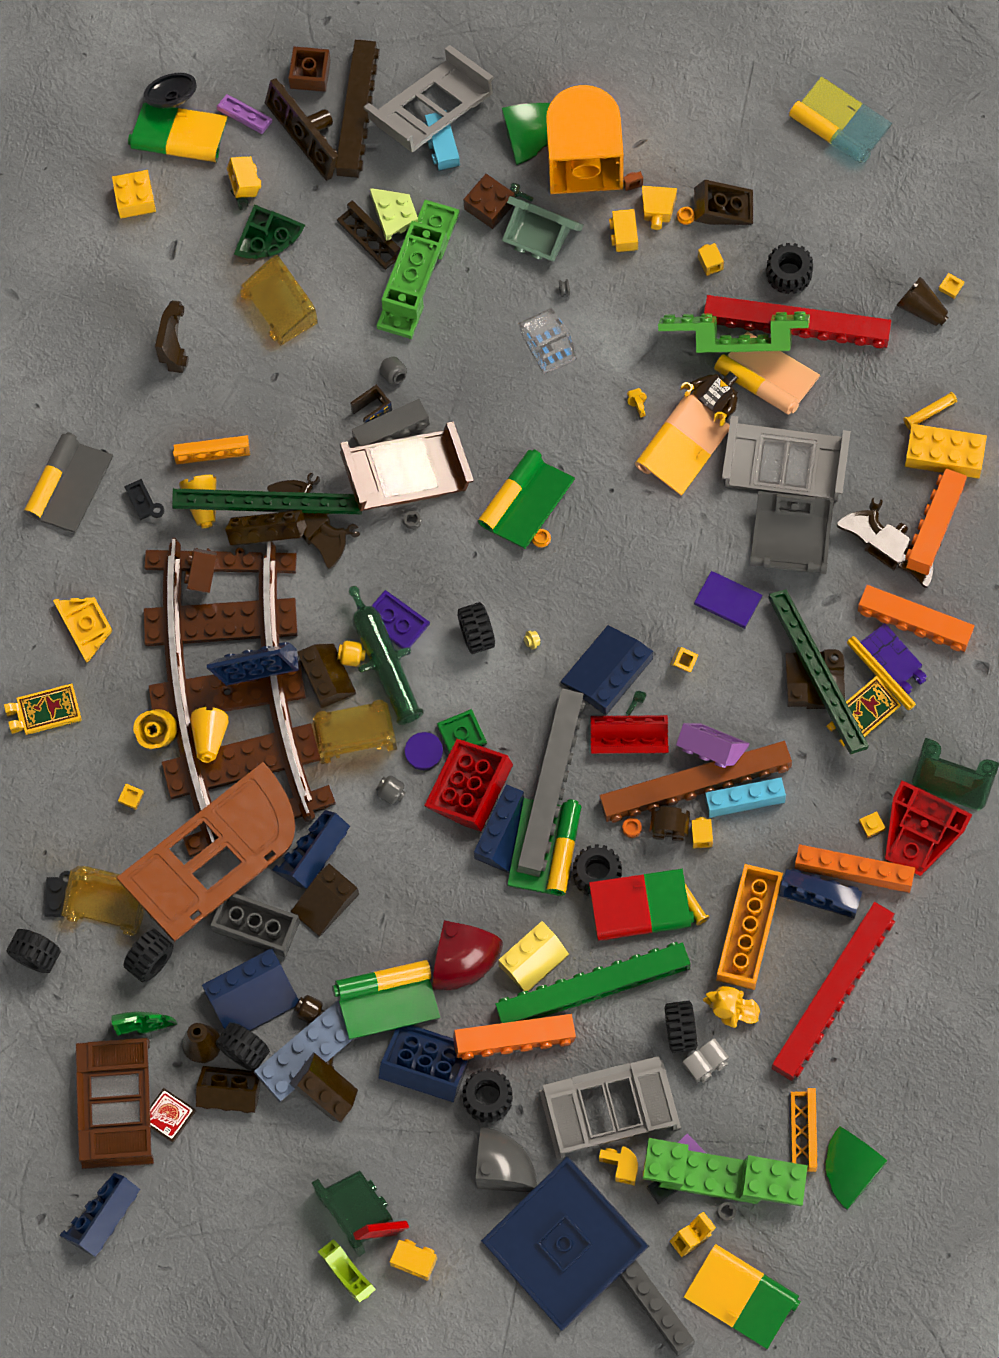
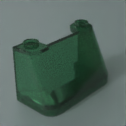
[912,738,999,810]

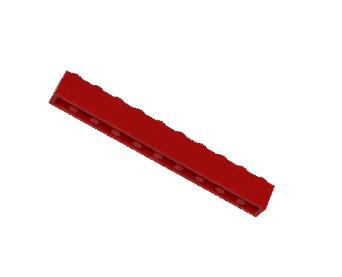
[704,295,891,348]
[772,901,896,1081]

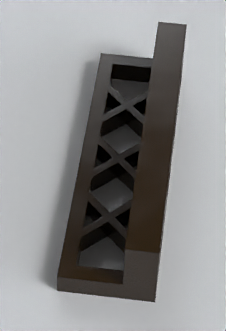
[337,200,401,270]

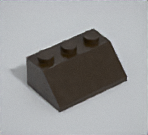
[297,644,356,709]
[289,1052,358,1123]
[196,1066,261,1113]

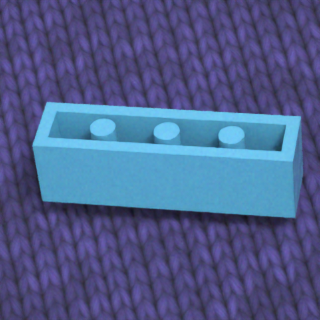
[705,777,786,818]

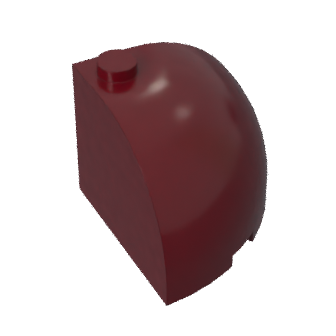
[433,920,503,990]

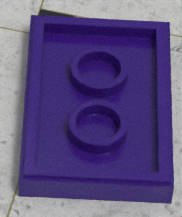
[694,571,762,629]
[362,590,430,652]

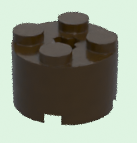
[649,806,690,842]

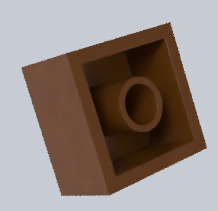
[289,46,331,92]
[463,174,515,229]
[184,548,217,593]

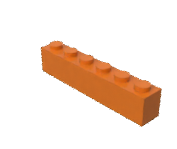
[905,469,967,575]
[858,585,975,652]
[794,844,915,893]
[453,1014,576,1060]

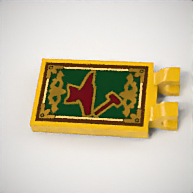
[826,676,901,747]
[4,684,82,735]

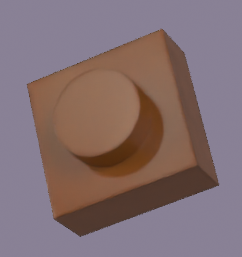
[623,171,643,191]

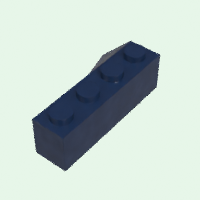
[474,784,524,874]
[272,810,350,889]
[779,869,862,919]
[59,1172,140,1257]

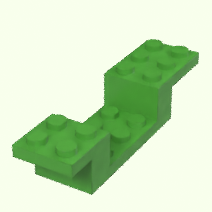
[377,200,460,339]
[658,311,810,353]
[642,1138,808,1206]

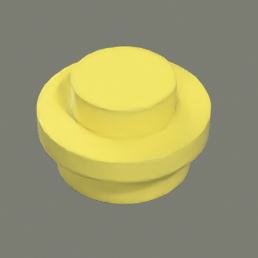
[524,631,540,650]

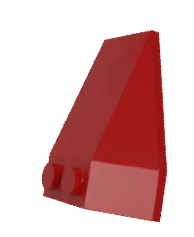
[885,780,973,876]

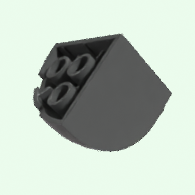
[476,1127,537,1192]

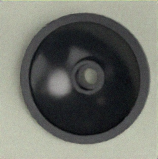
[144,73,197,109]

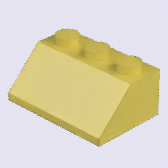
[498,921,569,992]

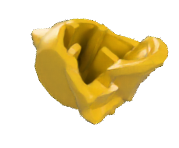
[703,986,760,1028]

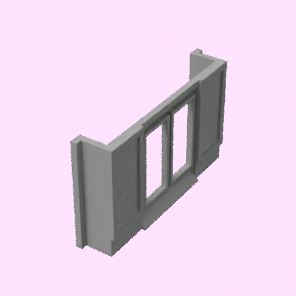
[364,45,494,152]
[539,1056,681,1160]

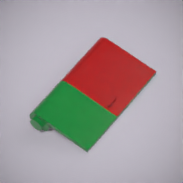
[589,868,694,941]

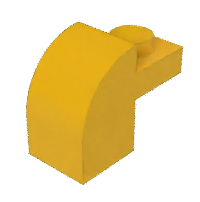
[599,1146,638,1186]
[669,1212,716,1257]

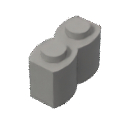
[683,1038,729,1083]

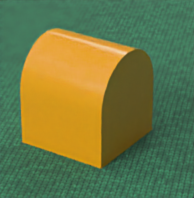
[547,85,624,194]

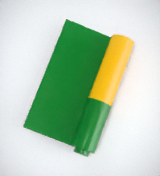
[477,449,575,549]

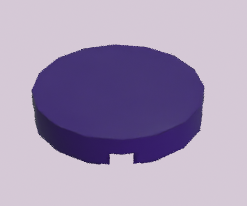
[405,732,443,771]

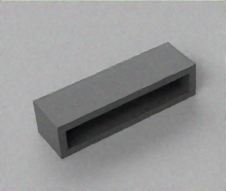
[352,399,430,447]

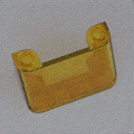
[239,255,318,346]
[313,700,397,764]
[61,866,145,936]

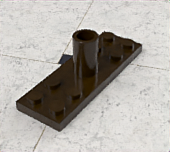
[264,78,338,181]

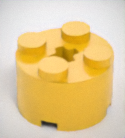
[133,709,177,749]

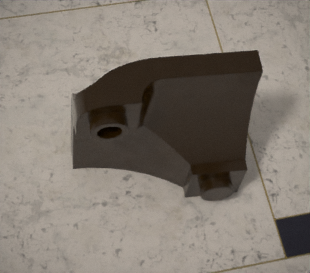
[155,300,189,373]
[785,649,845,709]

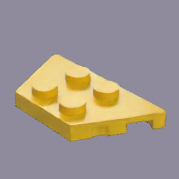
[53,597,112,663]

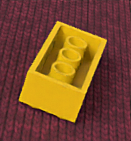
[905,424,987,479]

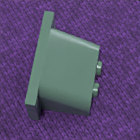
[502,196,584,261]

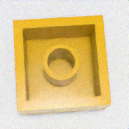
[112,170,156,219]

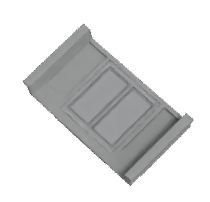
[722,416,851,501]

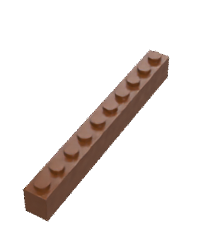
[600,741,792,822]

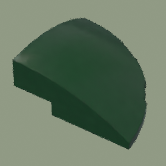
[234,204,305,259]

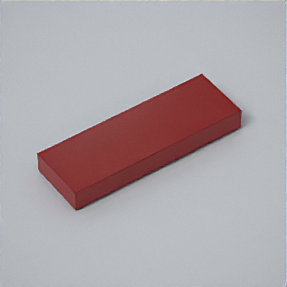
[353,1220,409,1240]

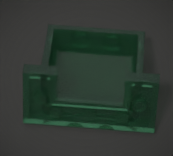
[312,1170,393,1257]

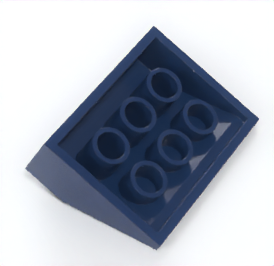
[561,625,653,716]
[207,642,299,686]
[202,948,299,1031]
[378,1025,470,1103]

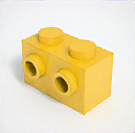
[226,156,261,198]
[609,209,638,252]
[390,1239,437,1281]

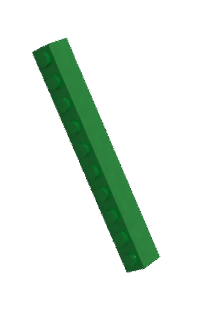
[495,942,691,1023]

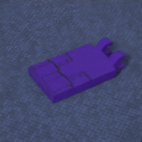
[860,623,927,694]

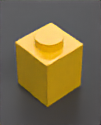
[698,243,724,276]
[670,647,698,672]
[691,817,713,849]

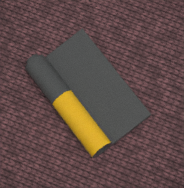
[24,432,113,533]

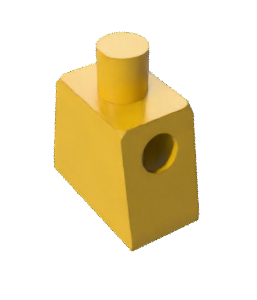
[642,186,677,230]

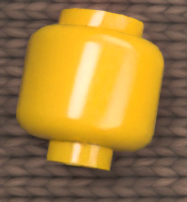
[337,641,366,667]

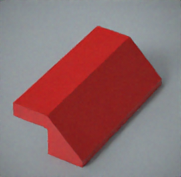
[591,715,669,754]

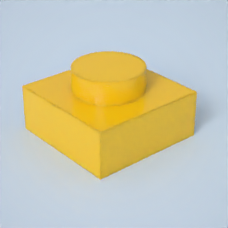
[939,273,964,299]
[118,784,144,810]
[859,811,886,838]

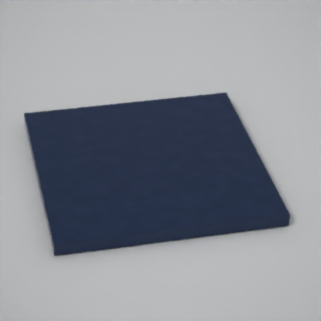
[481,1157,649,1331]

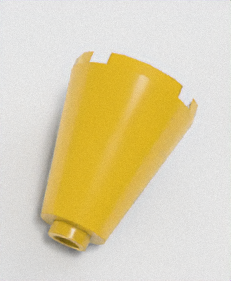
[179,475,217,528]
[190,707,229,763]

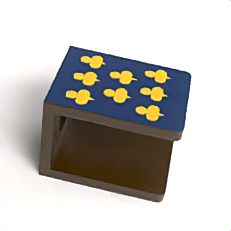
[350,384,392,423]

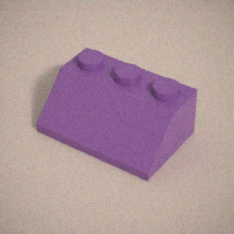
[676,723,750,768]

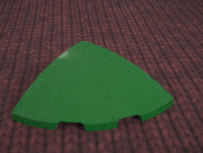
[502,103,550,165]
[111,1011,177,1036]
[825,1126,887,1210]

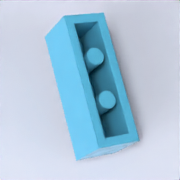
[424,110,460,171]

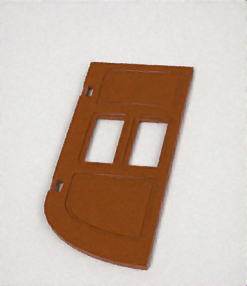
[116,762,295,942]

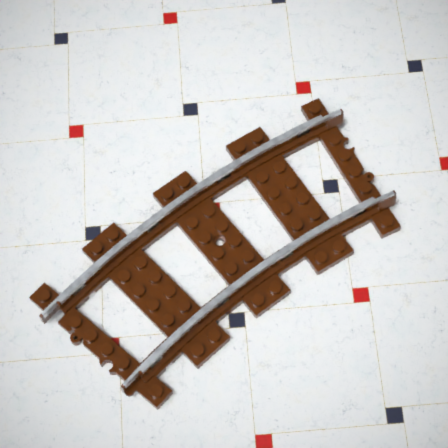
[144,538,336,857]

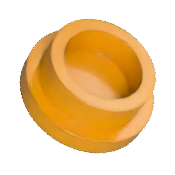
[677,207,694,225]
[532,529,551,548]

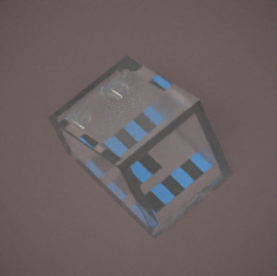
[518,308,577,374]

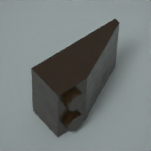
[694,180,753,225]
[291,864,359,937]

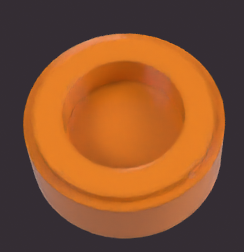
[622,818,642,838]

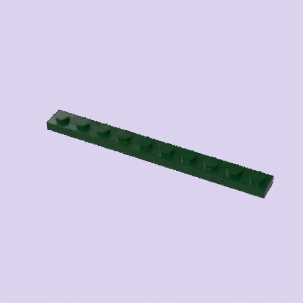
[172,488,362,515]
[768,589,869,755]

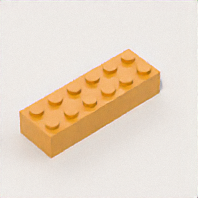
[716,864,783,990]

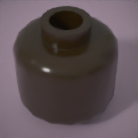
[294,995,325,1024]

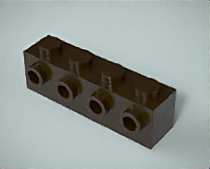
[225,510,306,545]

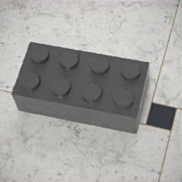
[211,893,300,957]

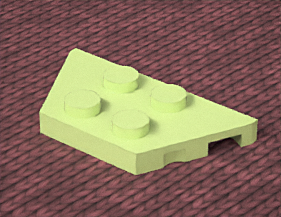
[370,188,418,241]

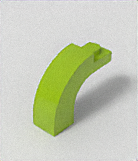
[317,1239,376,1302]

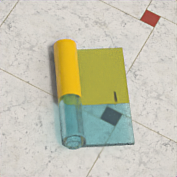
[789,76,892,163]

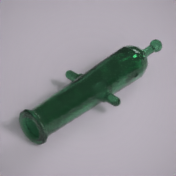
[349,586,424,725]

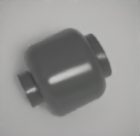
[379,357,407,384]
[376,776,406,804]

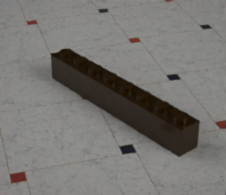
[336,39,380,178]

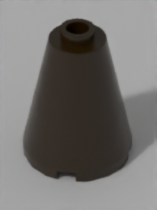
[897,277,949,326]
[182,1023,220,1063]

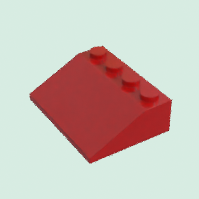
[424,739,513,832]

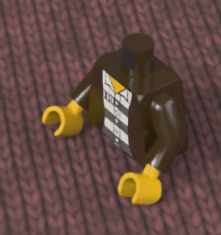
[680,371,738,426]

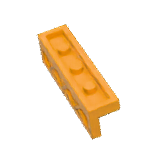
[173,435,250,465]
[791,1088,817,1172]

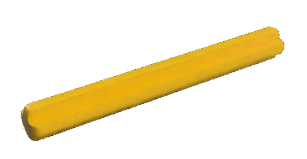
[847,636,916,710]

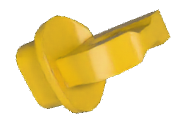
[627,388,647,418]

